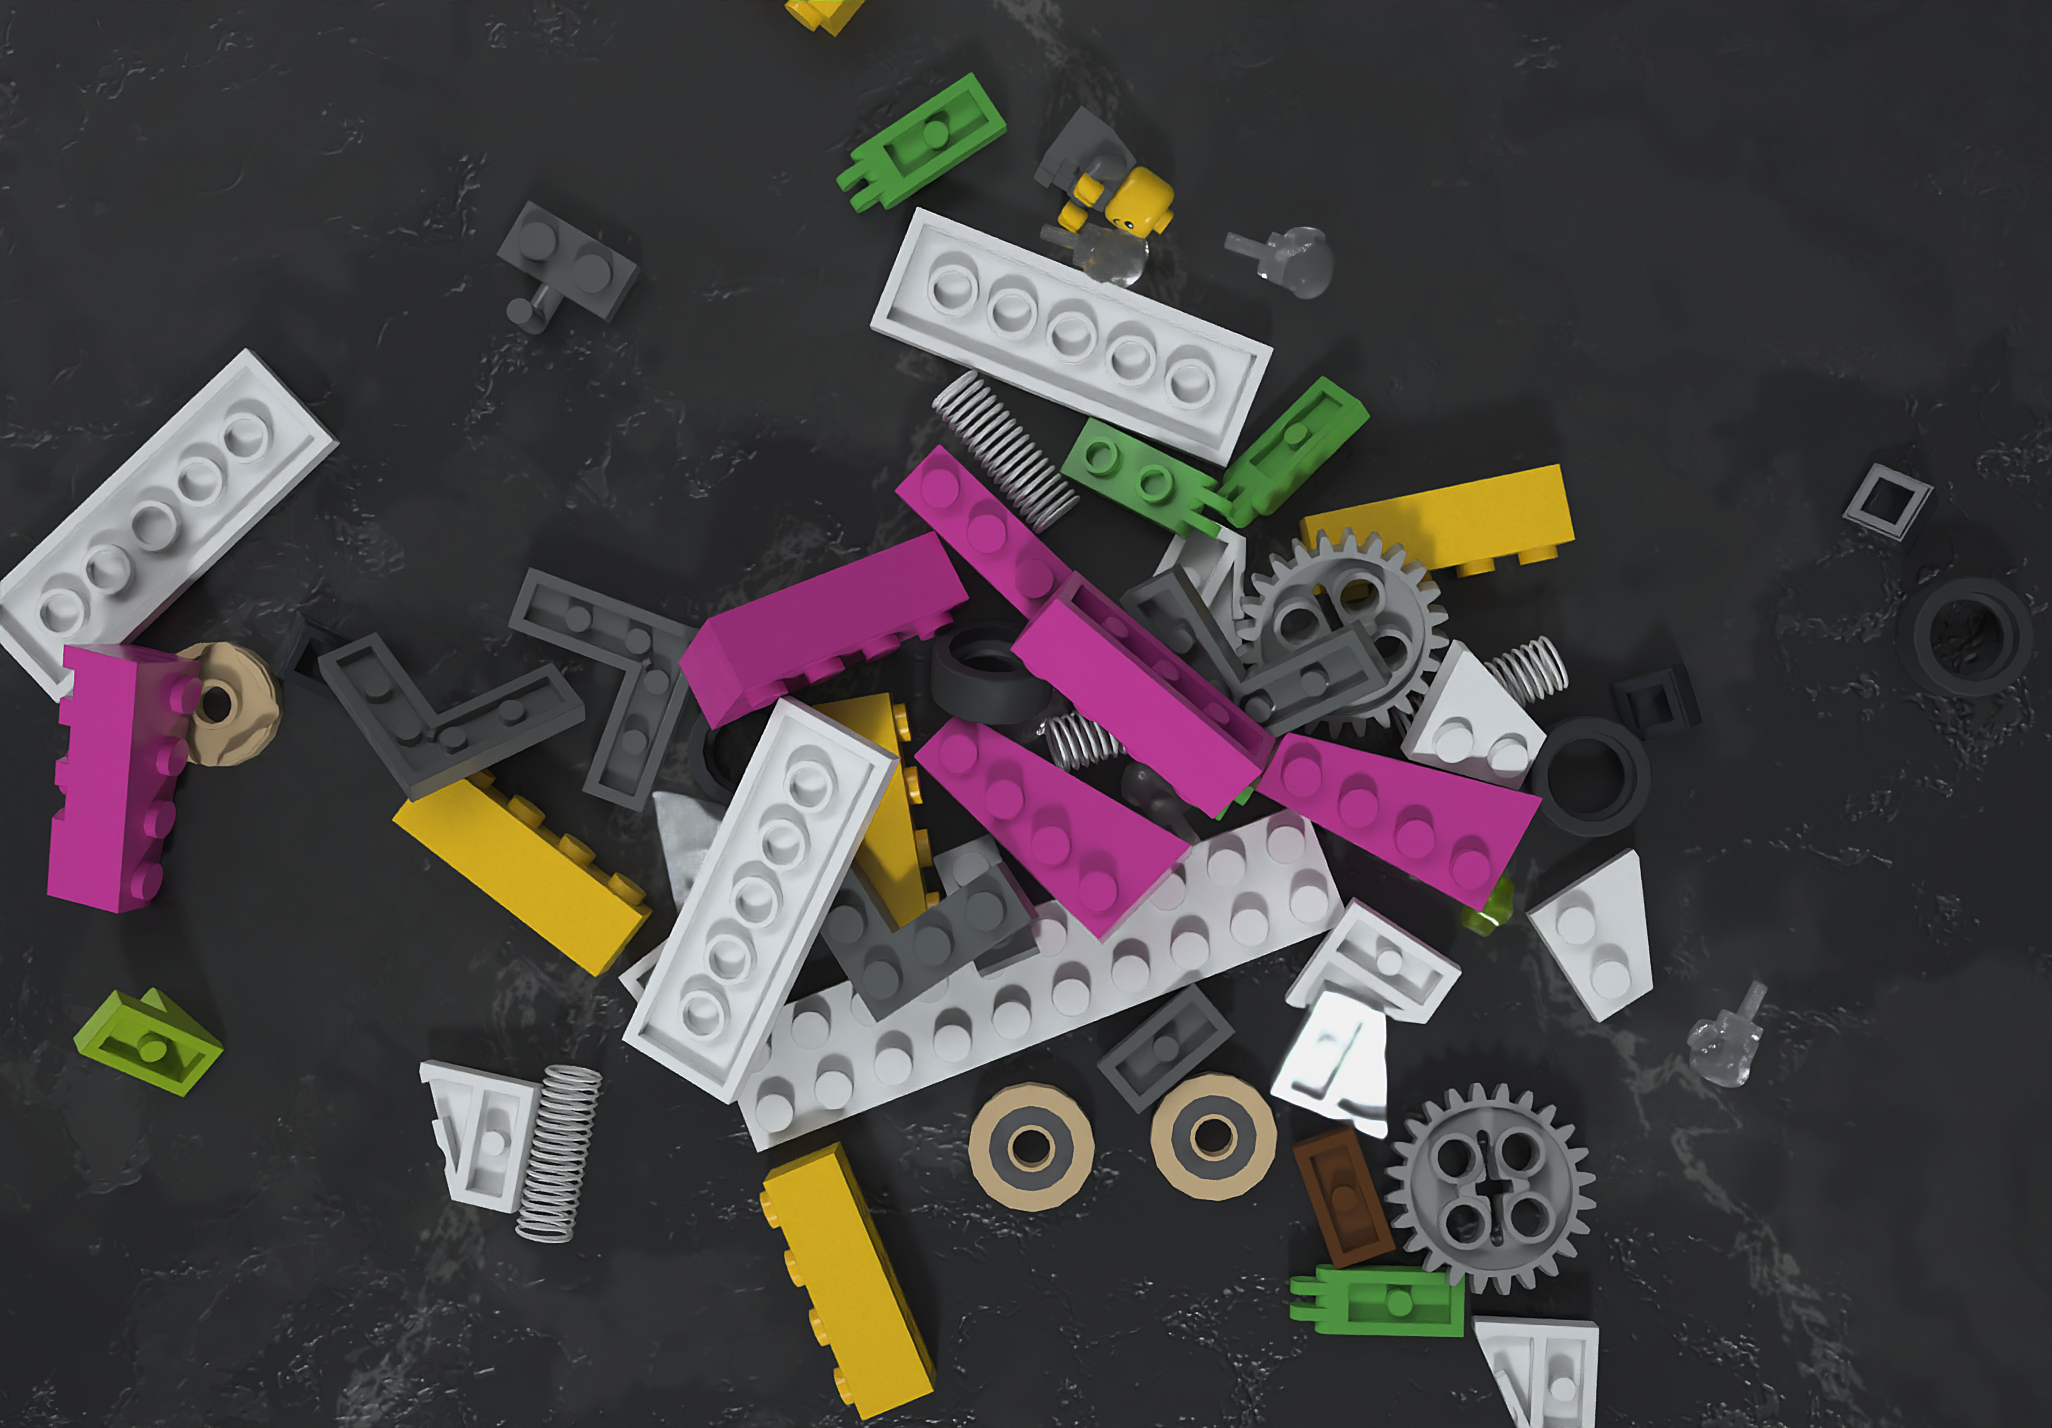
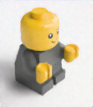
[1033,105,1176,240]

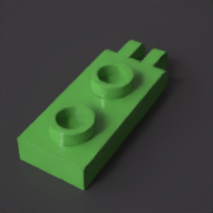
[836,72,1007,213]
[1216,375,1371,528]
[1060,416,1234,539]
[1289,1264,1465,1337]

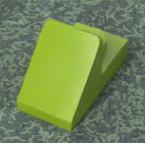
[73,987,224,1097]

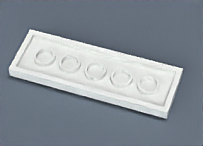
[870,207,1274,470]
[0,348,340,703]
[622,696,901,1105]

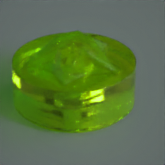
[1461,874,1515,937]

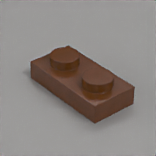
[1291,1124,1396,1270]

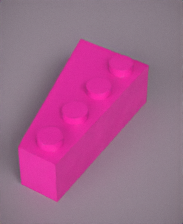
[678,530,969,730]
[47,644,202,913]
[914,716,1192,945]
[1248,731,1543,912]

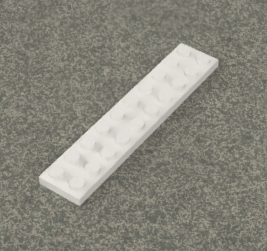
[737,808,1345,1152]

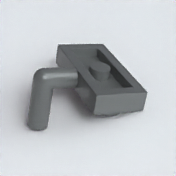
[496,200,642,335]

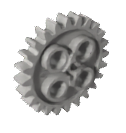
[1234,527,1449,739]
[1384,1083,1596,1295]

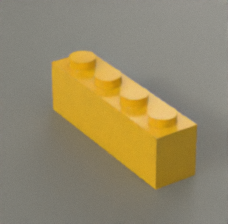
[1298,464,1575,605]
[812,692,941,928]
[392,768,653,978]
[759,1141,937,1421]

